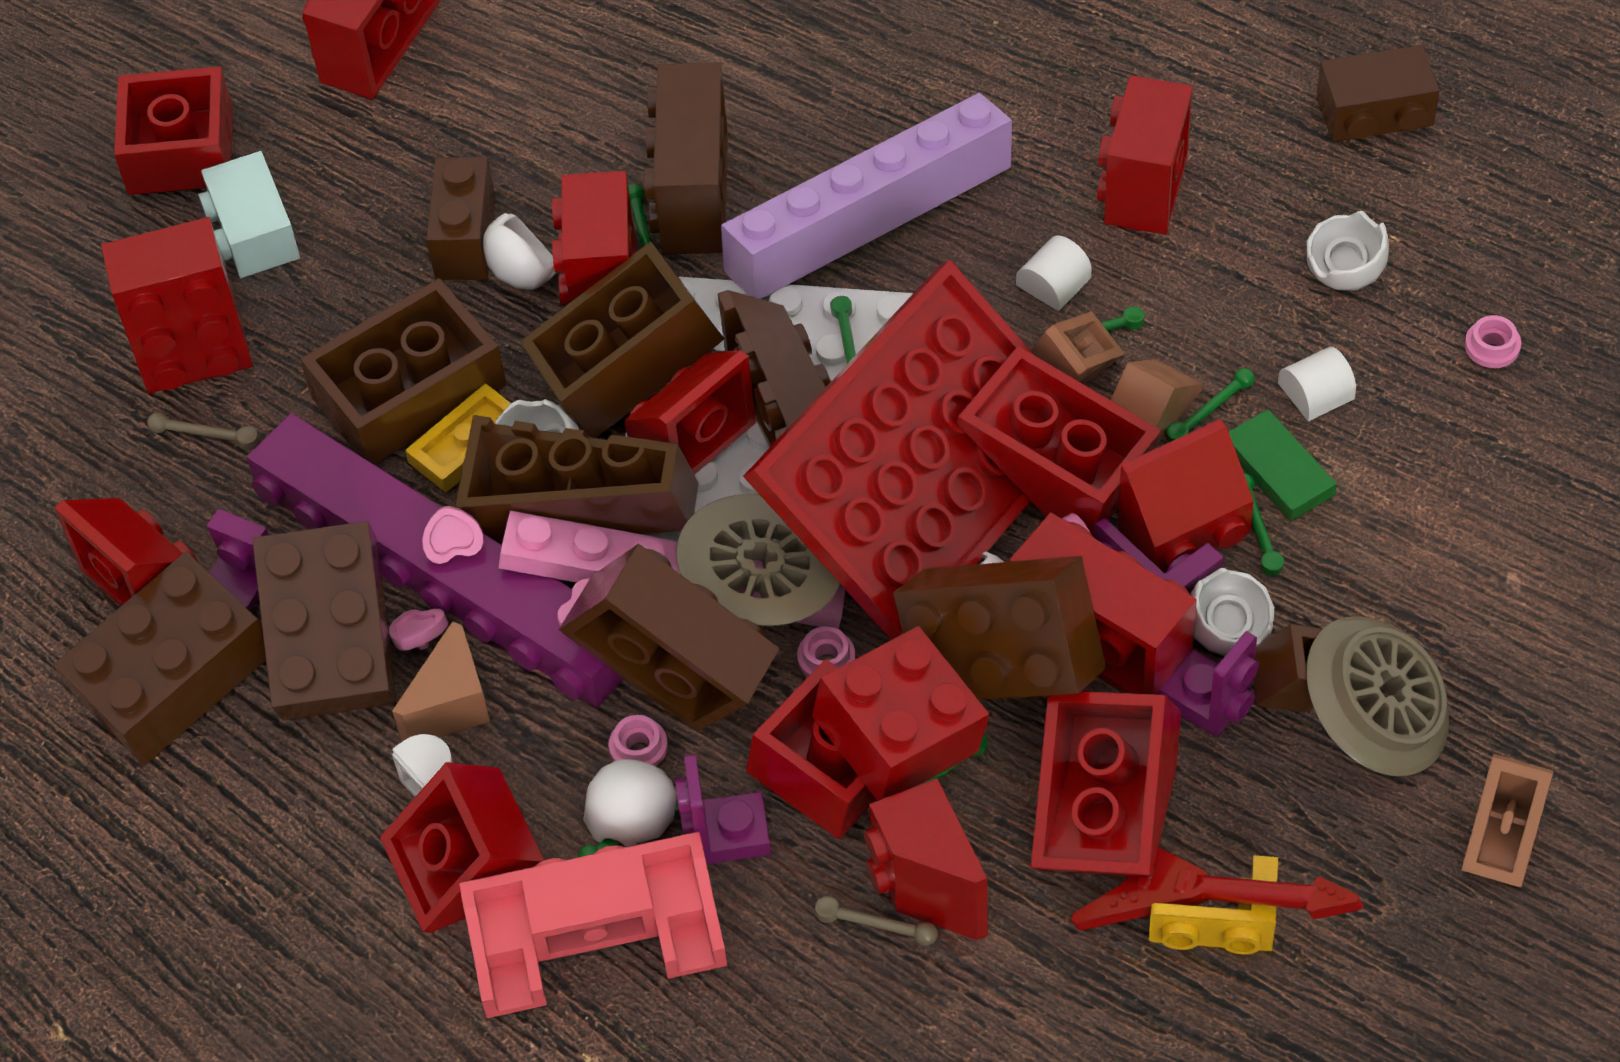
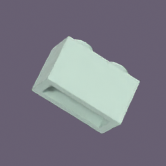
[198,151,300,278]

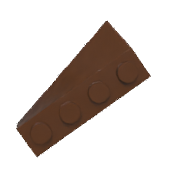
[717,290,831,448]
[455,415,699,544]

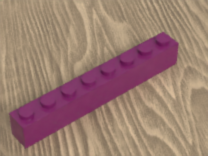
[246,413,624,708]

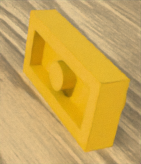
[405,384,511,493]

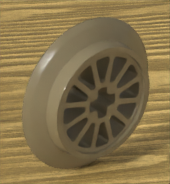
[676,494,840,626]
[1307,616,1449,776]

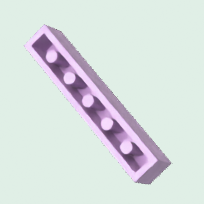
[721,92,1012,299]

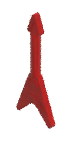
[1071,848,1363,930]

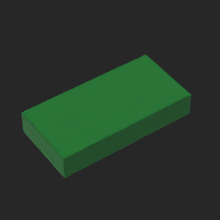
[1229,409,1337,522]

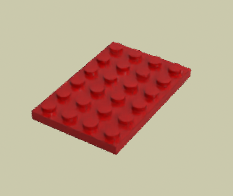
[743,259,1034,640]

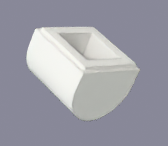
[1016,235,1092,311]
[1278,346,1356,421]
[392,734,453,797]

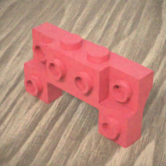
[459,832,728,1018]

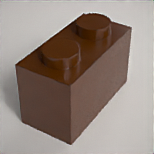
[1316,44,1440,142]
[426,157,496,280]

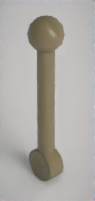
[147,412,259,450]
[815,896,938,946]

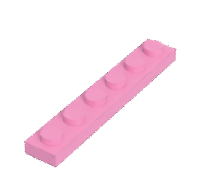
[498,510,845,629]

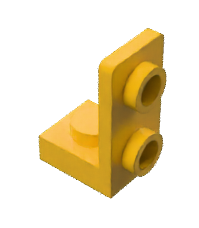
[1149,855,1278,955]

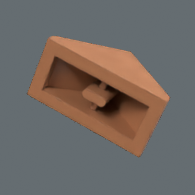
[1031,311,1125,384]
[1111,359,1203,446]
[392,621,490,741]
[1461,754,1554,888]

